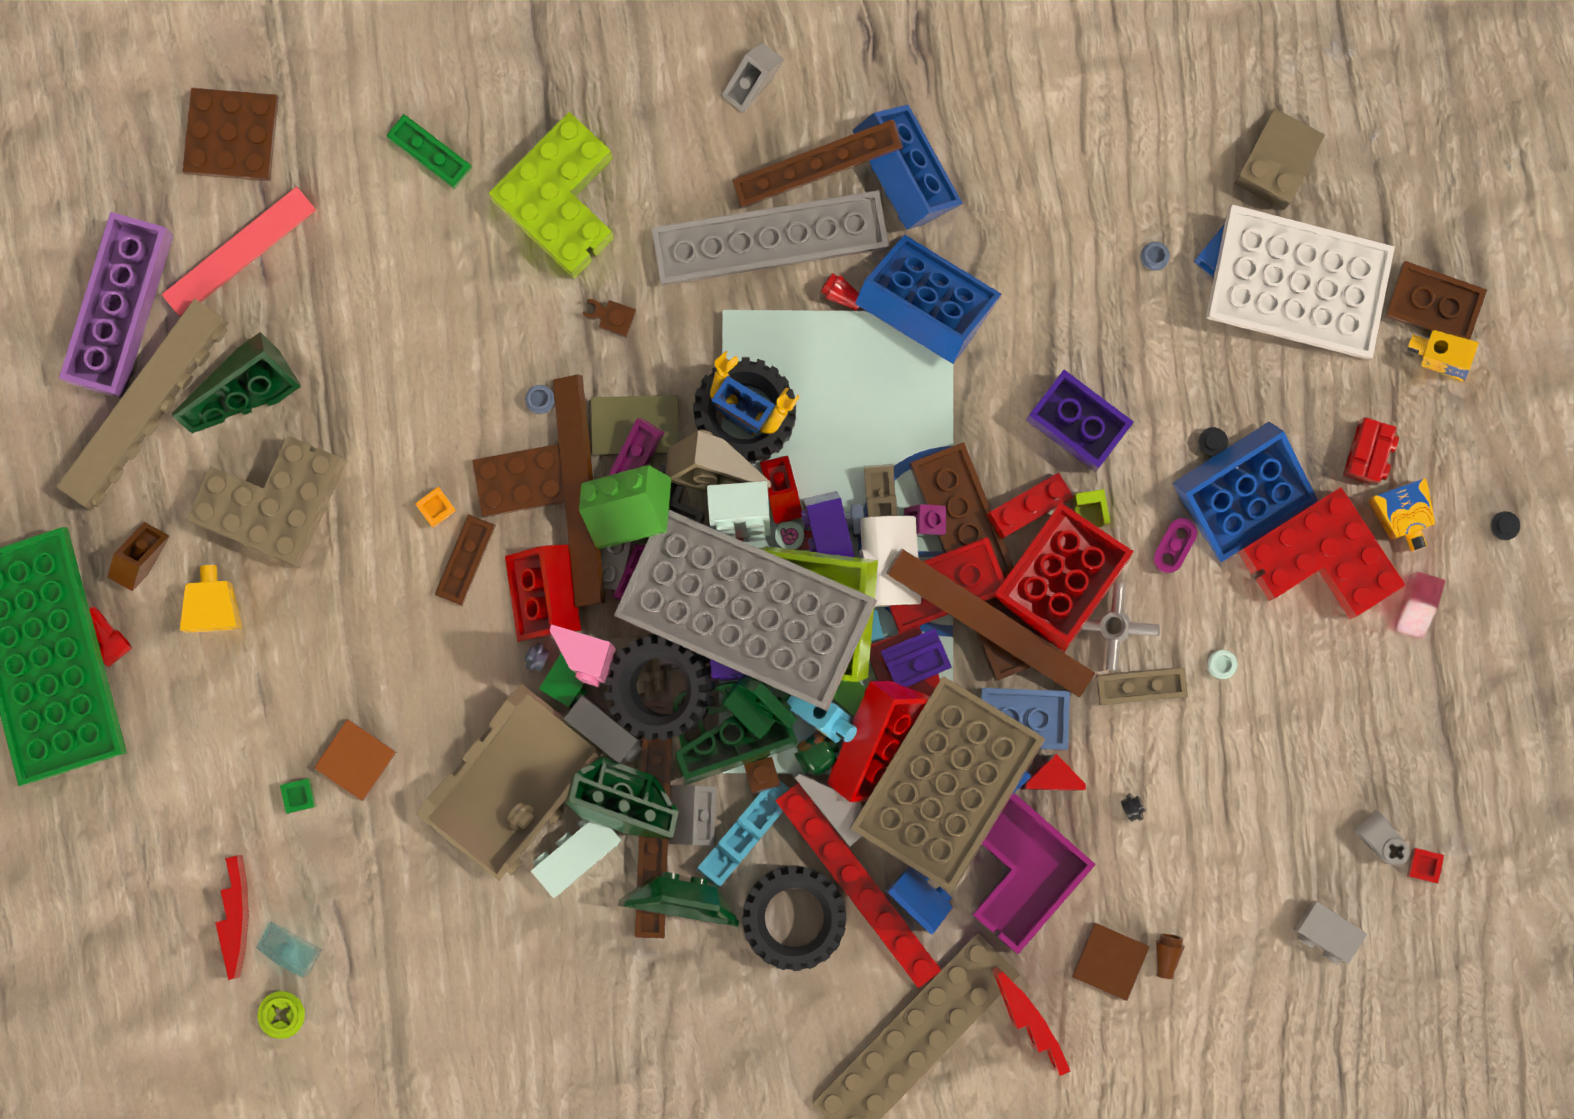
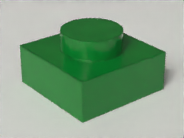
[280,778,317,814]

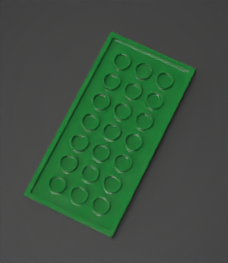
[0,527,127,786]

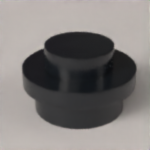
[1198,427,1228,457]
[1490,511,1520,541]
[1121,793,1146,822]

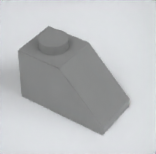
[721,42,784,113]

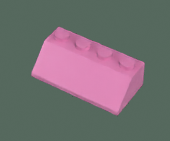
[550,625,617,687]

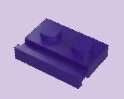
[881,628,952,687]

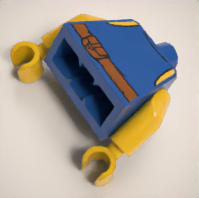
[710,351,799,437]

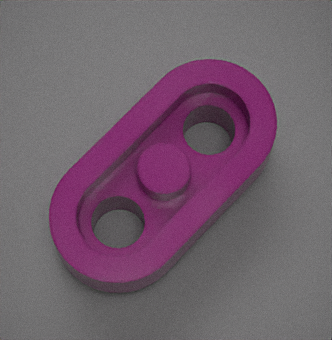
[1153,518,1197,574]

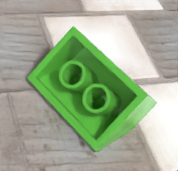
[579,465,671,549]

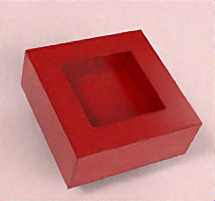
[1407,848,1445,884]

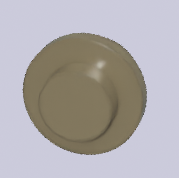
[507,802,534,831]

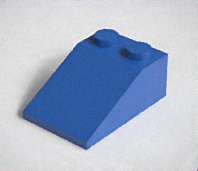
[885,865,953,935]

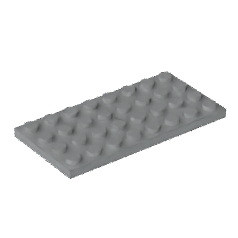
[614,510,877,711]

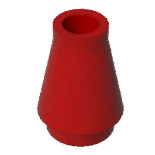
[820,273,859,311]

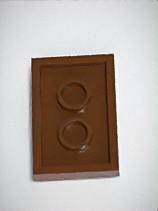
[1384,261,1487,340]
[472,444,565,518]

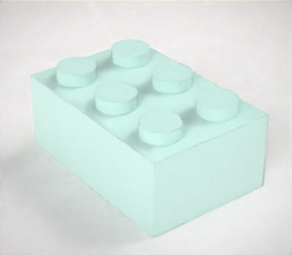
[707,481,771,542]

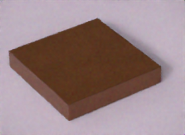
[1072,922,1150,1001]

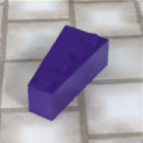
[801,491,855,557]

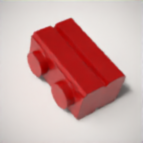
[1343,417,1399,486]

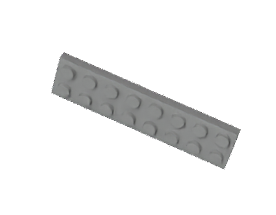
[652,190,889,286]

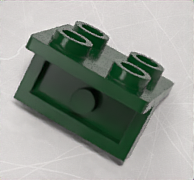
[722,674,797,739]

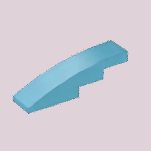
[696,780,790,889]

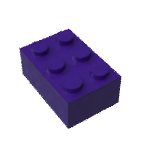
[1026,369,1134,472]

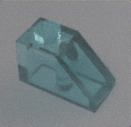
[256,922,323,978]

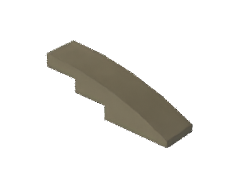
[864,464,898,517]

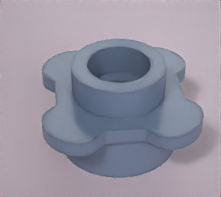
[524,643,549,671]

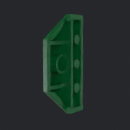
[566,757,679,840]
[618,871,739,927]

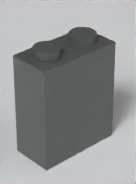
[564,696,642,763]

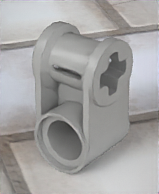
[1354,810,1410,865]

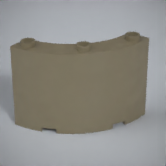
[417,683,603,881]

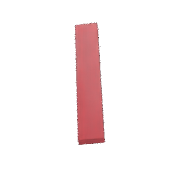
[161,187,316,317]

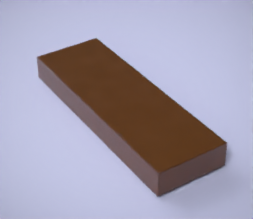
[434,514,496,606]

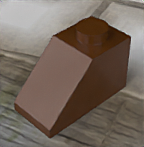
[107,522,169,591]

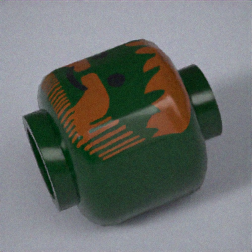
[794,732,839,776]

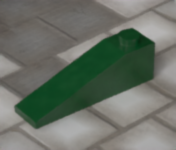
[172,332,301,434]

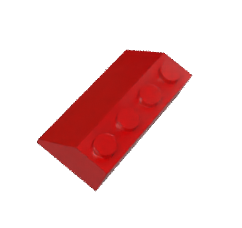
[826,681,930,802]

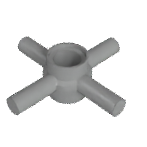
[1082,582,1160,671]

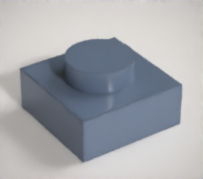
[845,504,864,537]

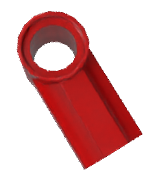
[89,606,132,667]

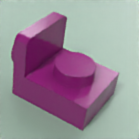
[904,504,946,537]

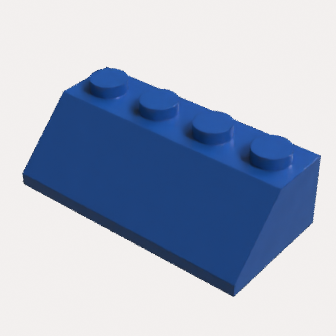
[852,105,963,230]

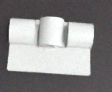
[858,516,921,607]

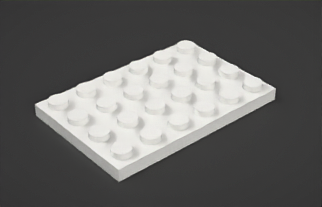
[1206,204,1395,360]

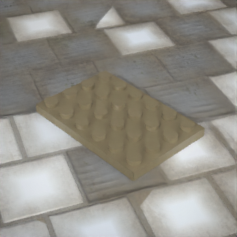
[851,676,1046,892]

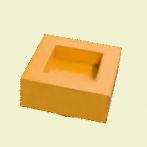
[415,486,456,528]

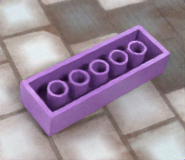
[59,212,174,398]

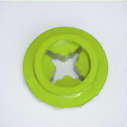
[257,991,305,1039]

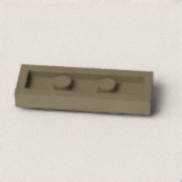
[1096,668,1188,705]

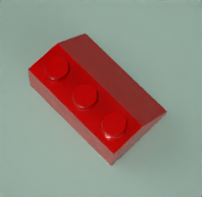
[505,544,581,642]

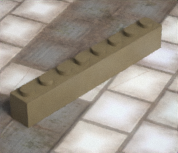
[57,298,229,510]

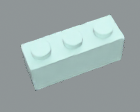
[531,819,623,898]

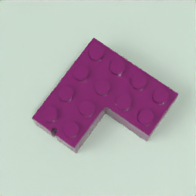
[971,793,1096,954]

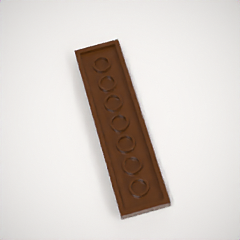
[909,442,1042,681]

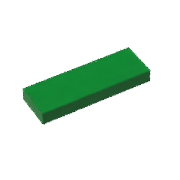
[386,114,472,190]

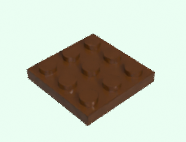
[182,88,279,181]

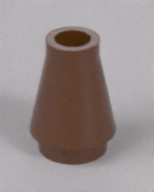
[1156,933,1185,979]

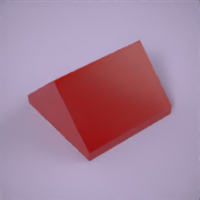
[1021,754,1086,791]

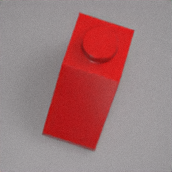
[760,455,802,524]

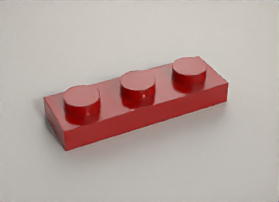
[986,473,1074,540]

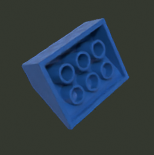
[855,234,1002,364]
[1172,422,1318,562]

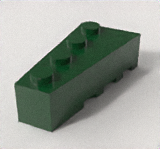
[675,715,798,786]

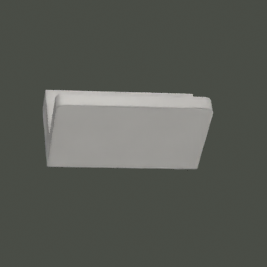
[669,785,717,846]

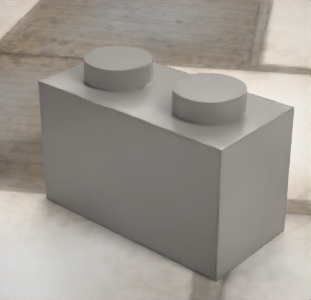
[1293,900,1367,965]

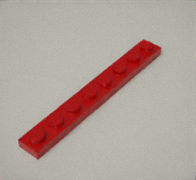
[775,782,941,989]

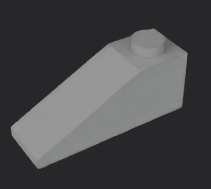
[792,771,866,847]

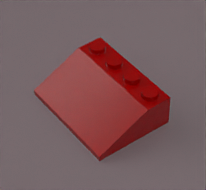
[994,503,1134,653]

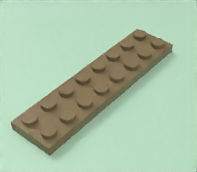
[812,933,1020,1119]

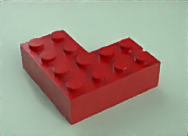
[1237,487,1406,619]

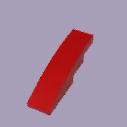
[215,855,249,980]
[992,967,1071,1076]

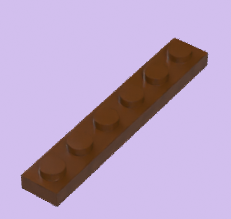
[733,120,903,208]

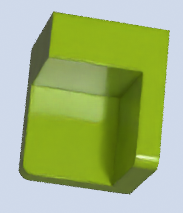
[1073,489,1110,528]

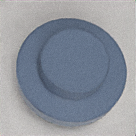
[1140,242,1170,271]
[525,385,555,414]

